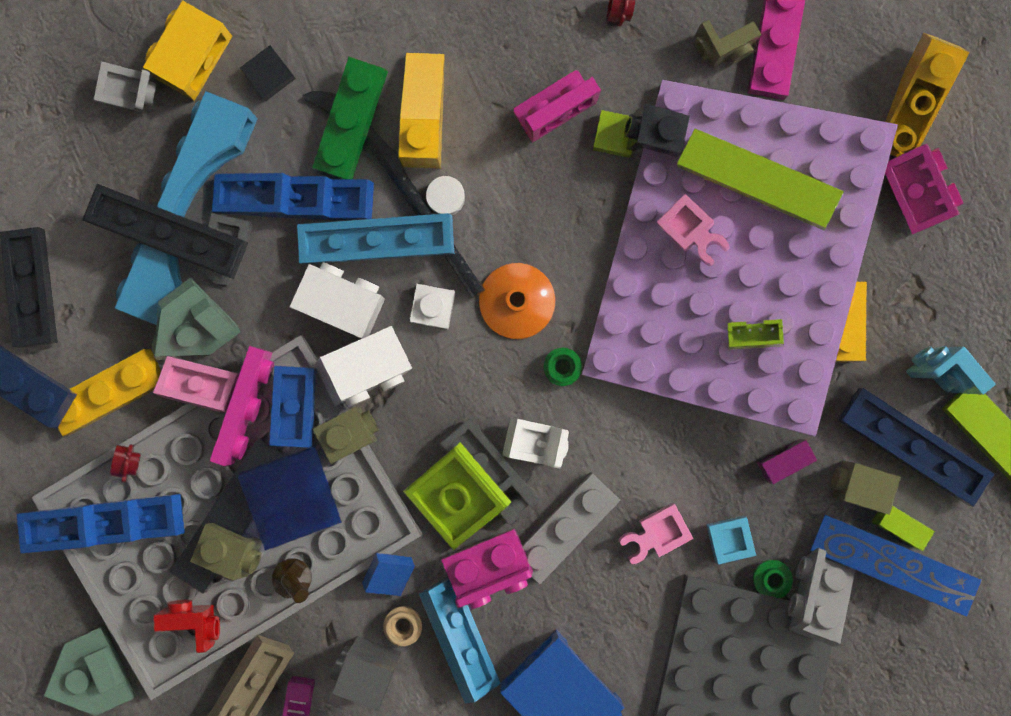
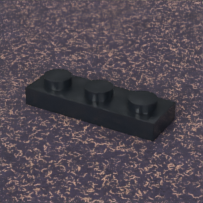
[0,227,58,348]

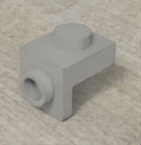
[94,61,156,113]

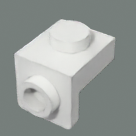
[502,417,569,469]

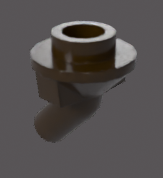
[272,558,312,603]

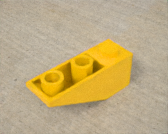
[885,33,970,157]

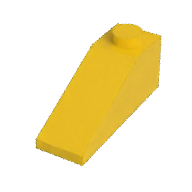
[399,53,445,169]

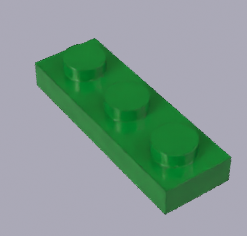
[312,57,388,179]

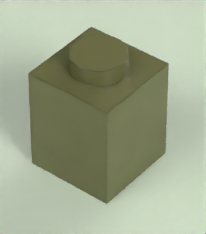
[831,461,901,515]

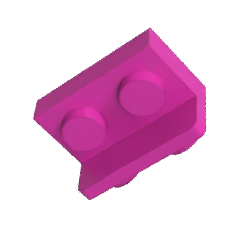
[514,70,601,143]
[885,143,964,234]
[442,528,533,610]

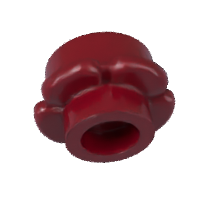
[606,0,635,26]
[110,444,141,483]

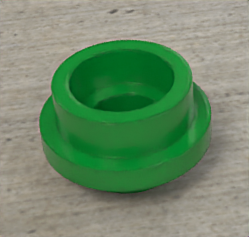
[543,347,582,386]
[753,559,793,598]

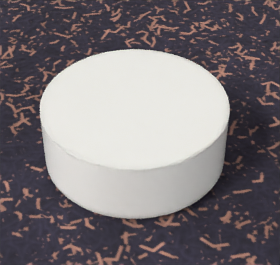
[426,176,465,215]

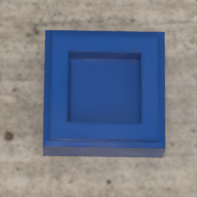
[362,553,415,596]

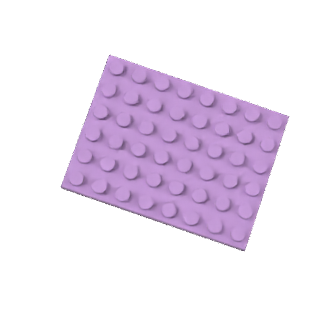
[582,80,898,437]

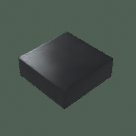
[240,45,296,102]

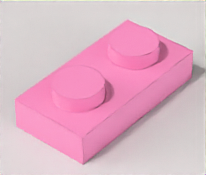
[153,356,239,414]

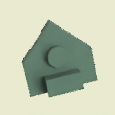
[151,278,241,357]
[44,625,136,716]

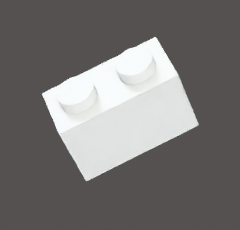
[290,262,385,339]
[315,326,412,408]

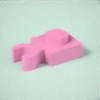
[657,194,729,266]
[618,503,693,564]

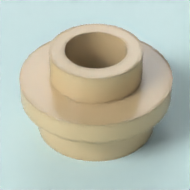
[383,606,423,646]

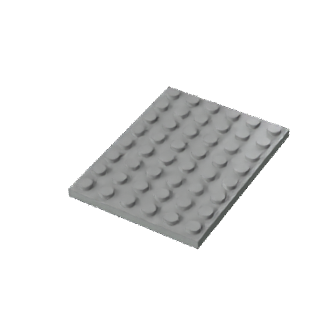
[31,335,422,700]

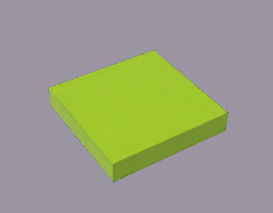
[403,442,511,550]

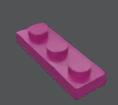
[747,0,805,100]
[210,346,274,466]

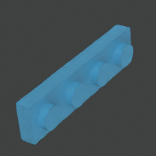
[297,213,454,264]

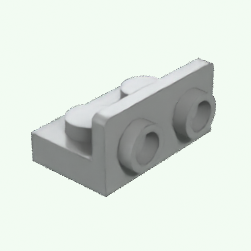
[788,548,855,647]

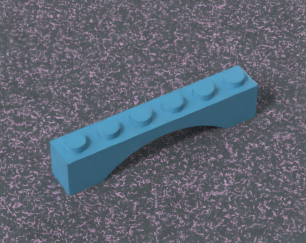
[115,91,258,325]

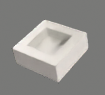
[410,284,455,329]

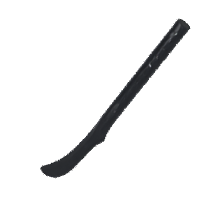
[303,91,485,298]

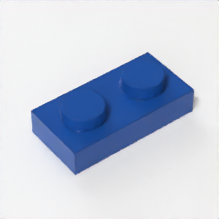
[269,366,317,448]

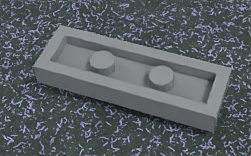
[522,472,620,584]

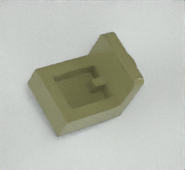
[695,20,761,68]
[313,407,379,464]
[190,523,262,581]

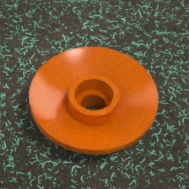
[479,263,555,339]

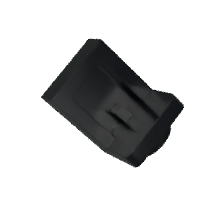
[624,104,690,157]

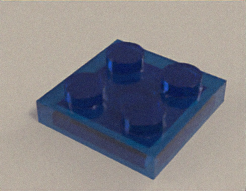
[238,446,342,551]

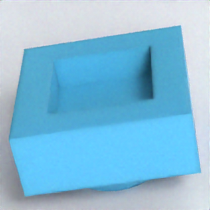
[706,516,756,565]

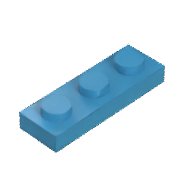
[419,577,501,703]

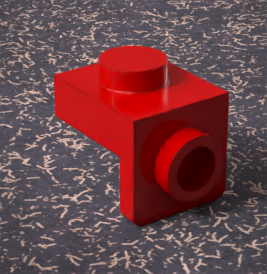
[153,599,220,653]

